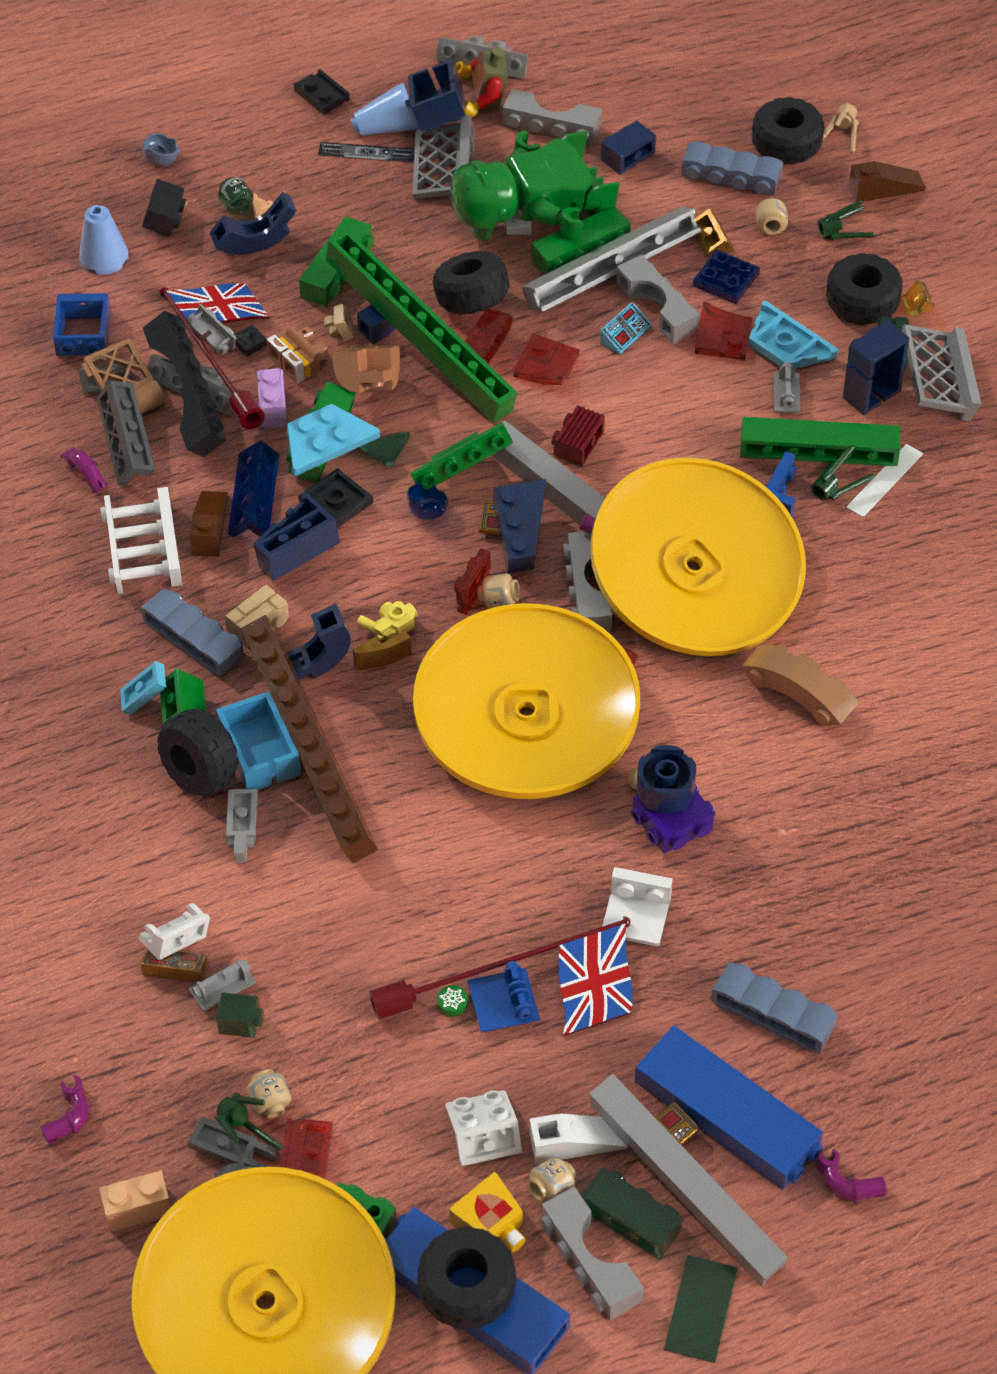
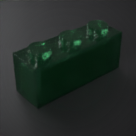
[581,1167,682,1260]

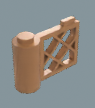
[81,338,166,414]

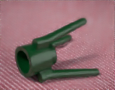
[817,200,874,241]
[811,445,874,501]
[215,1093,283,1151]

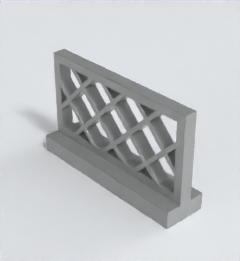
[412,115,475,200]
[902,325,981,421]

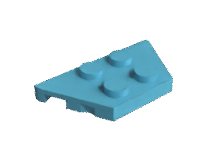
[748,300,839,369]
[287,404,381,477]

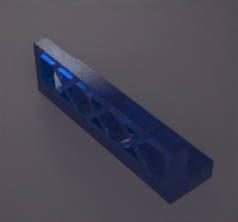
[228,440,279,538]

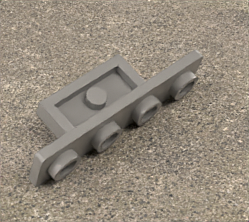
[436,35,529,79]
[147,354,233,415]

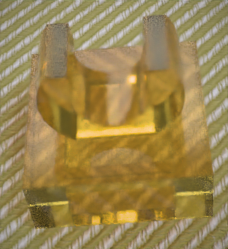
[902,280,935,317]

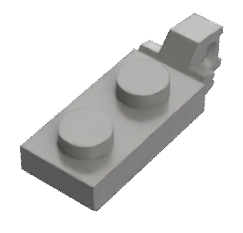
[226,789,258,863]

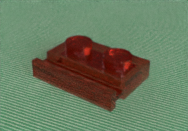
[454,548,491,615]
[280,1118,333,1179]

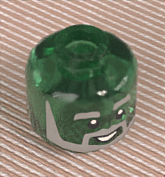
[218,177,254,214]

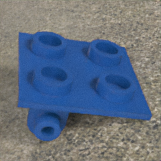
[467,961,540,1033]

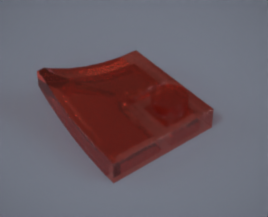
[695,302,753,360]
[513,333,580,385]

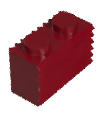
[551,405,605,466]

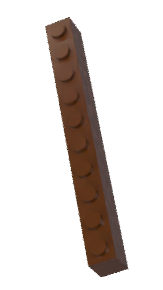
[241,615,378,863]

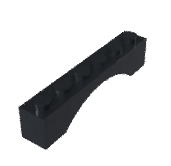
[143,311,226,457]

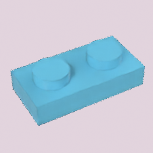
[120,661,166,715]

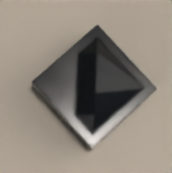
[235,325,267,357]

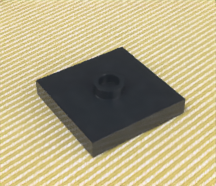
[298,468,373,529]

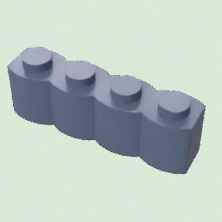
[681,141,783,195]
[141,588,244,677]
[711,962,838,1054]

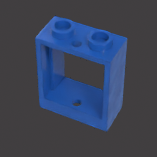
[53,293,111,356]

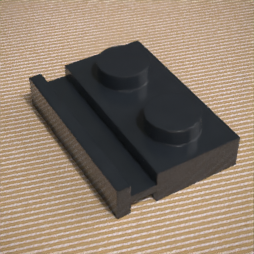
[294,69,350,115]

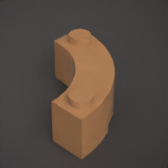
[741,645,859,726]

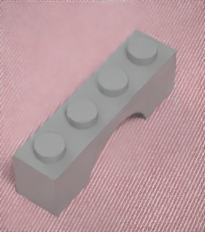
[503,89,602,145]
[616,255,700,345]
[563,532,612,633]
[539,1186,644,1320]

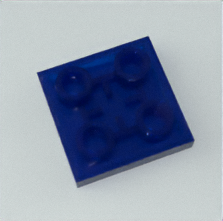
[693,249,760,304]

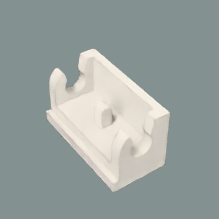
[139,903,210,960]

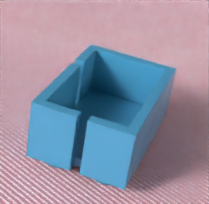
[216,691,301,790]

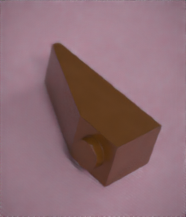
[849,161,926,202]
[189,491,228,557]

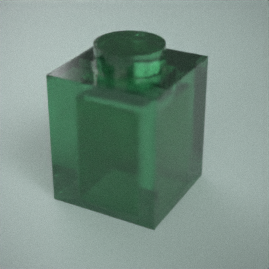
[216,992,264,1038]

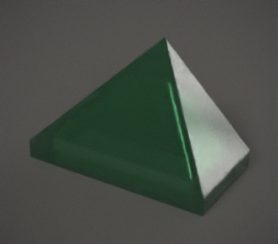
[358,431,410,468]

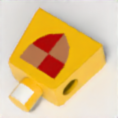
[449,1172,526,1252]

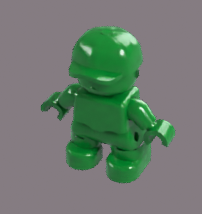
[450,131,620,241]

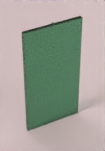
[664,1255,738,1363]

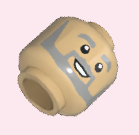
[756,198,788,235]
[478,574,520,609]
[246,1070,291,1119]
[528,1157,576,1203]

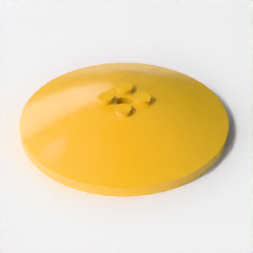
[590,458,806,656]
[413,603,640,799]
[132,1167,396,1374]

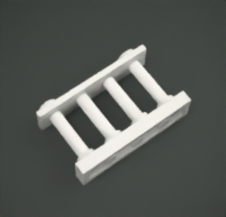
[100,487,182,595]

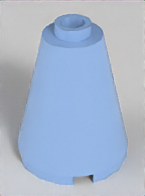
[351,83,419,136]
[79,205,129,275]

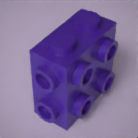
[631,784,715,854]

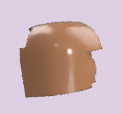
[332,345,400,393]

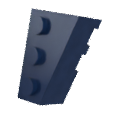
[493,479,546,573]
[253,493,340,581]

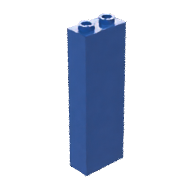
[635,1025,823,1190]
[384,1207,570,1374]

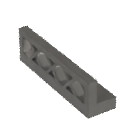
[96,380,155,486]

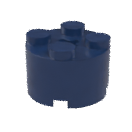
[636,745,696,813]

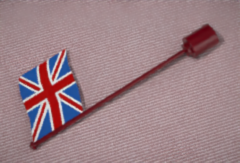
[160,283,269,430]
[369,916,633,1036]

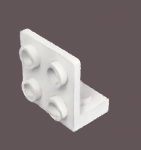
[602,867,673,947]
[445,1091,522,1166]

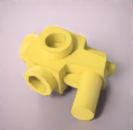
[357,601,418,642]

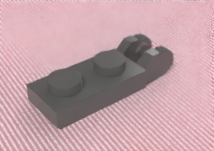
[188,1117,280,1168]

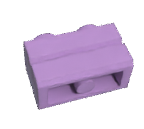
[257,368,287,429]

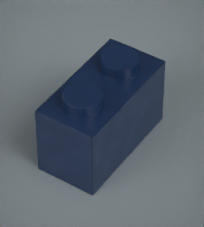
[601,120,656,175]

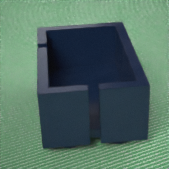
[408,59,466,132]
[842,320,910,415]

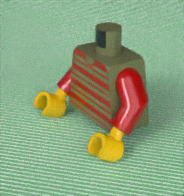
[455,47,508,118]

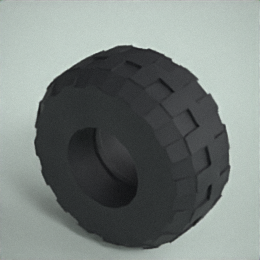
[752,97,824,165]
[432,251,510,315]
[826,253,903,325]
[157,709,238,796]
[417,1227,516,1329]

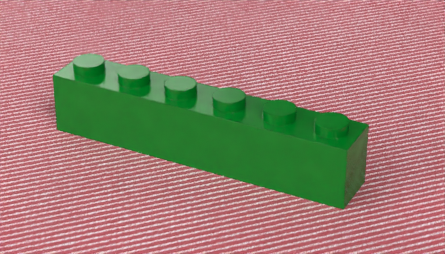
[740,417,900,466]

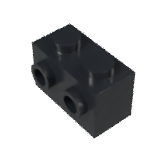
[142,179,186,237]

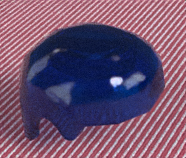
[407,482,448,520]

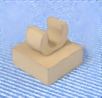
[324,304,353,341]

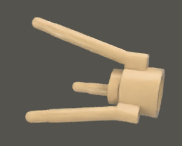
[823,103,859,153]

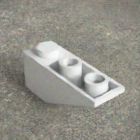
[530,1114,628,1164]

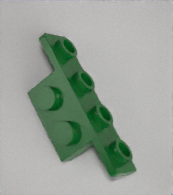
[410,422,513,493]

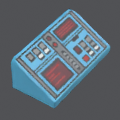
[600,303,651,354]

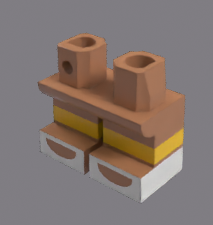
[266,326,329,384]

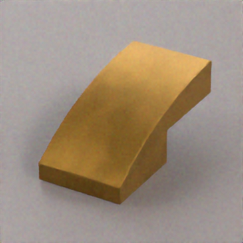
[352,630,412,670]

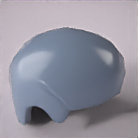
[142,133,180,166]

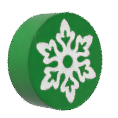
[437,985,468,1017]

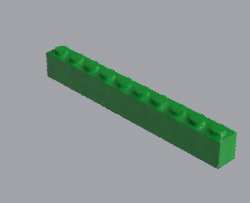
[326,229,517,423]

